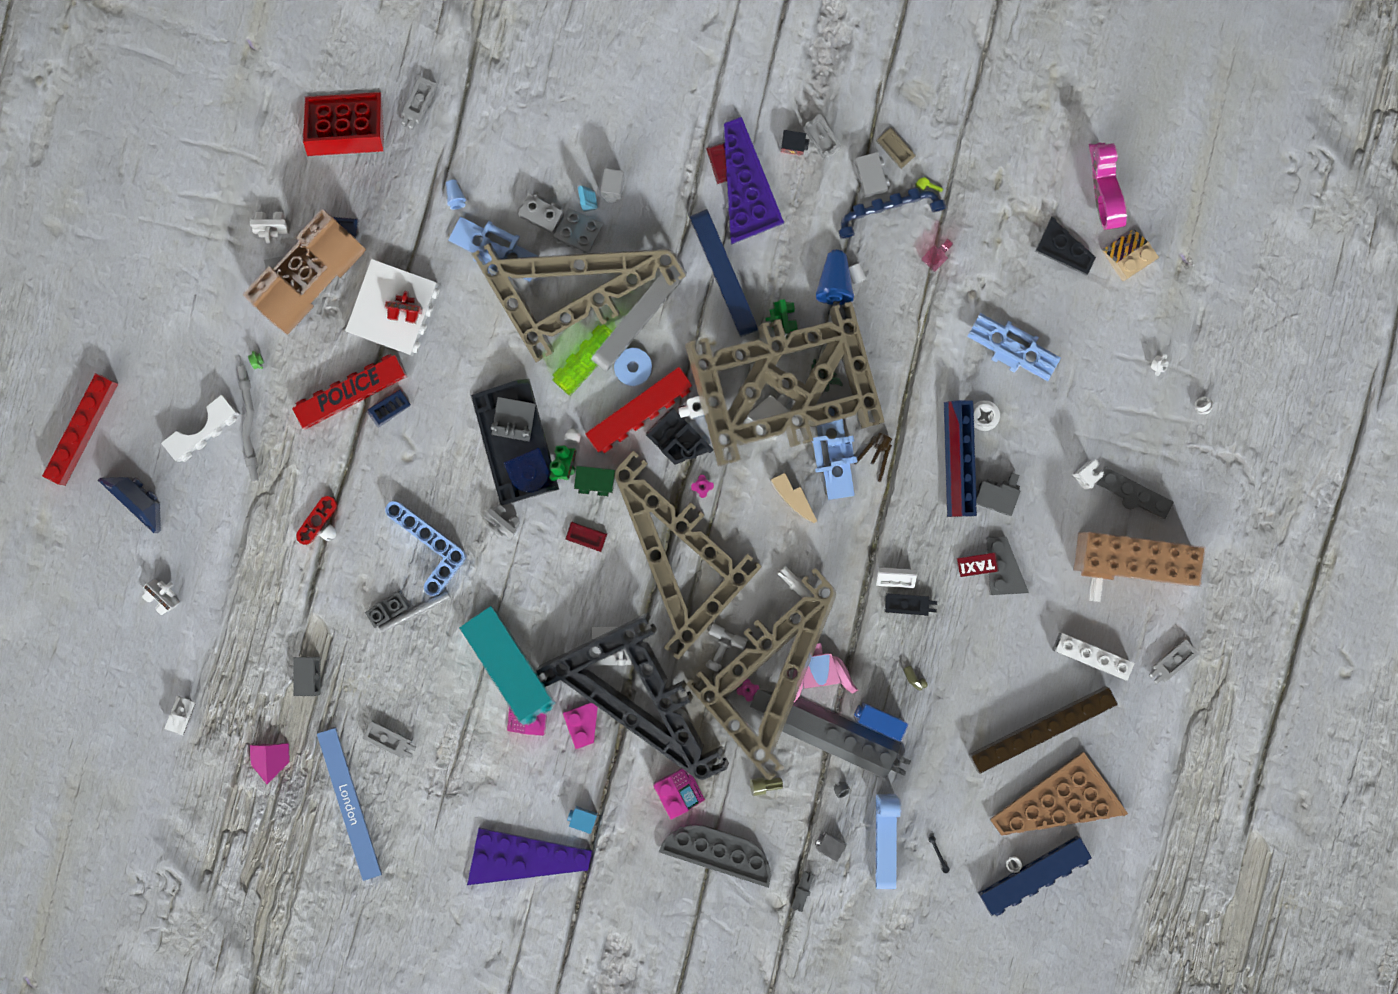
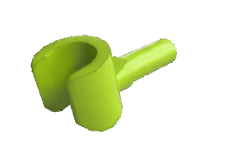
[915,177,943,192]

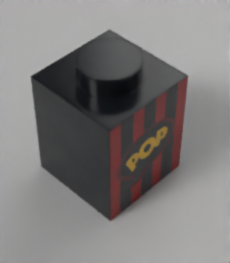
[780,130,809,156]

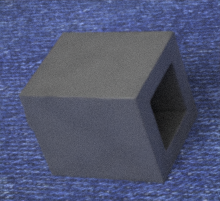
[815,831,847,862]

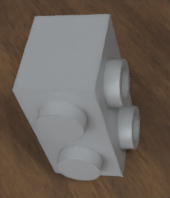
[518,194,564,234]

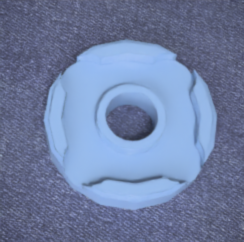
[614,348,652,386]

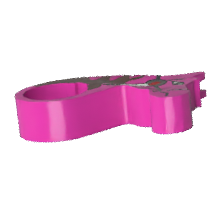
[1089,142,1127,230]

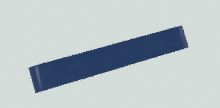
[689,209,758,337]

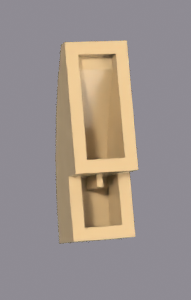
[771,473,817,523]

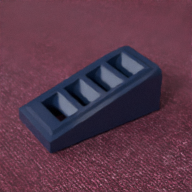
[368,390,411,428]

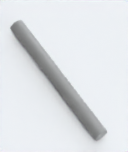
[379,592,451,633]

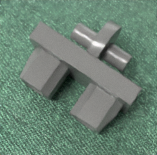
[484,504,520,540]

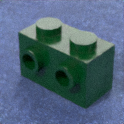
[574,466,615,497]

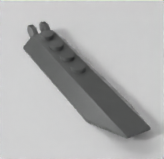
[750,689,911,778]

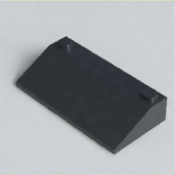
[471,379,559,506]

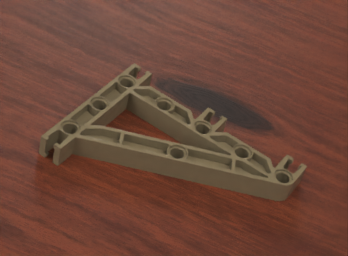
[472,243,686,363]
[615,451,762,660]
[687,568,836,780]

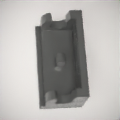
[293,657,321,696]

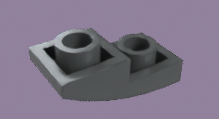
[365,591,410,628]

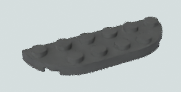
[659,825,771,888]

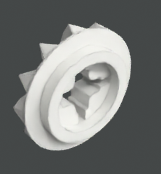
[974,400,1000,431]

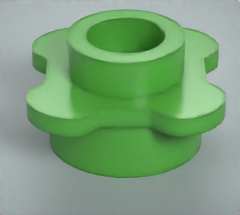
[248,351,264,370]

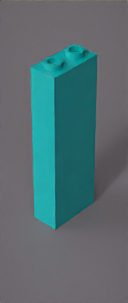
[459,606,556,725]

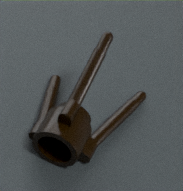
[854,433,892,483]

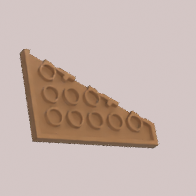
[990,752,1128,836]

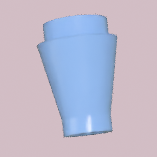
[445,180,466,210]

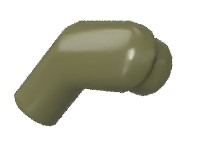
[903,666,928,691]

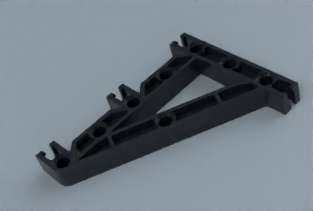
[536,613,729,780]

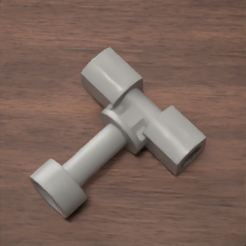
[706,623,748,673]

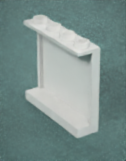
[345,259,440,356]

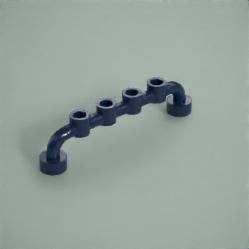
[838,188,947,239]

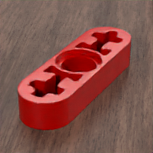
[296,496,337,545]

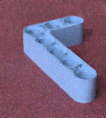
[385,501,466,596]
[876,794,900,889]

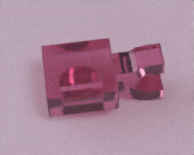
[921,239,953,273]

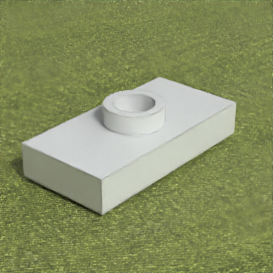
[876,567,917,588]

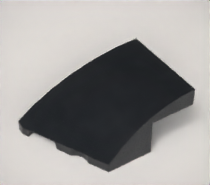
[645,407,714,465]

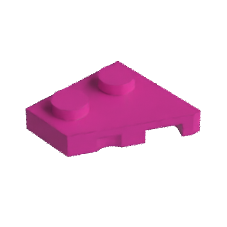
[562,703,598,749]

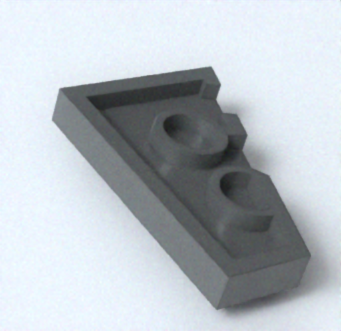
[986,537,1029,595]

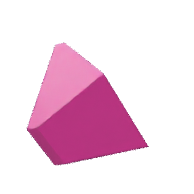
[250,743,290,785]

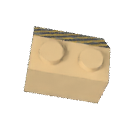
[1102,229,1159,282]

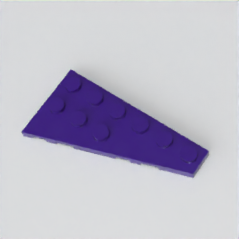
[724,117,784,245]
[467,828,592,885]

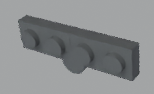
[1096,467,1174,519]

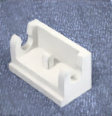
[1072,460,1104,489]

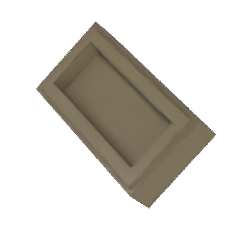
[876,127,916,169]

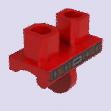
[385,291,423,324]

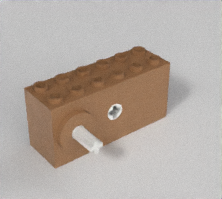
[1074,532,1205,602]

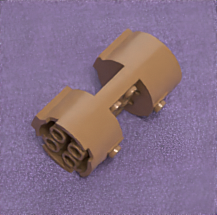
[243,209,366,335]

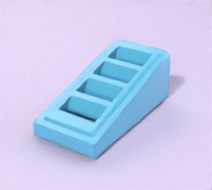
[578,186,598,211]

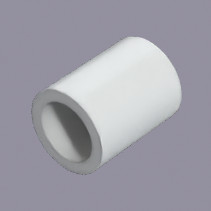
[849,263,867,284]

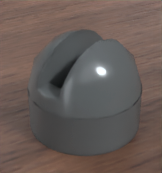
[834,781,851,798]

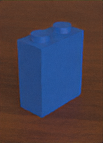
[854,702,909,742]

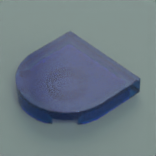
[504,448,549,492]

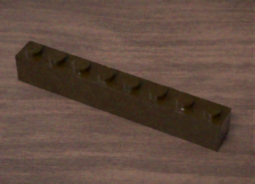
[968,686,1118,774]

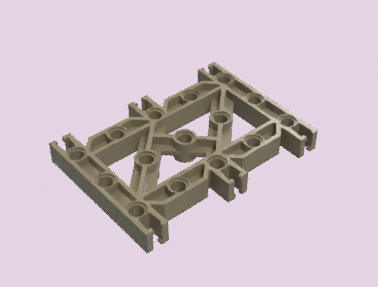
[685,302,885,466]

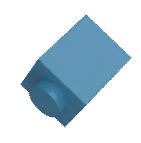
[567,806,598,834]

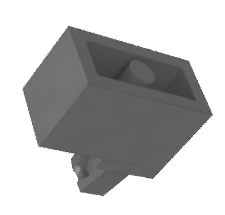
[976,472,1021,516]

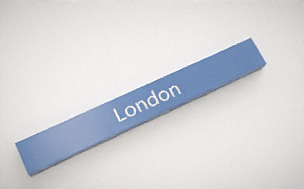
[317,728,382,881]

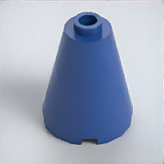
[816,249,854,305]

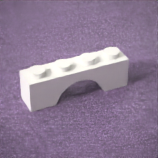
[161,395,240,462]

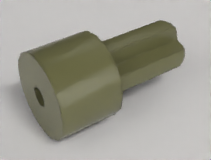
[750,777,783,796]

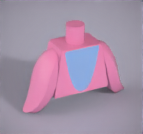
[792,643,859,702]

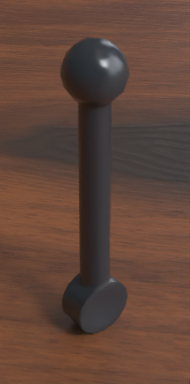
[928,836,950,873]

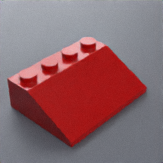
[303,92,384,156]

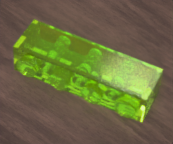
[552,324,613,397]

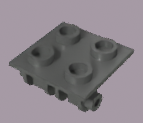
[491,397,536,441]

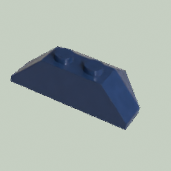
[97,477,161,533]

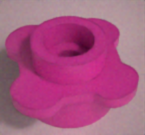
[691,475,714,498]
[737,679,759,702]

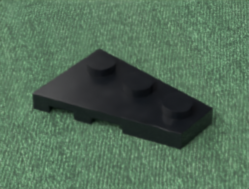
[1035,216,1096,276]

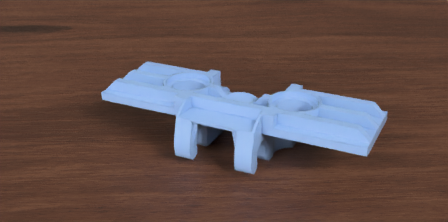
[448,217,538,282]
[967,313,1061,381]
[812,407,857,500]

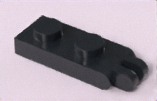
[884,593,938,616]

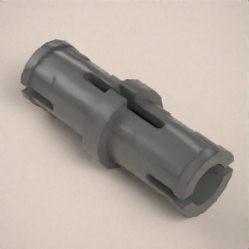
[791,871,815,912]

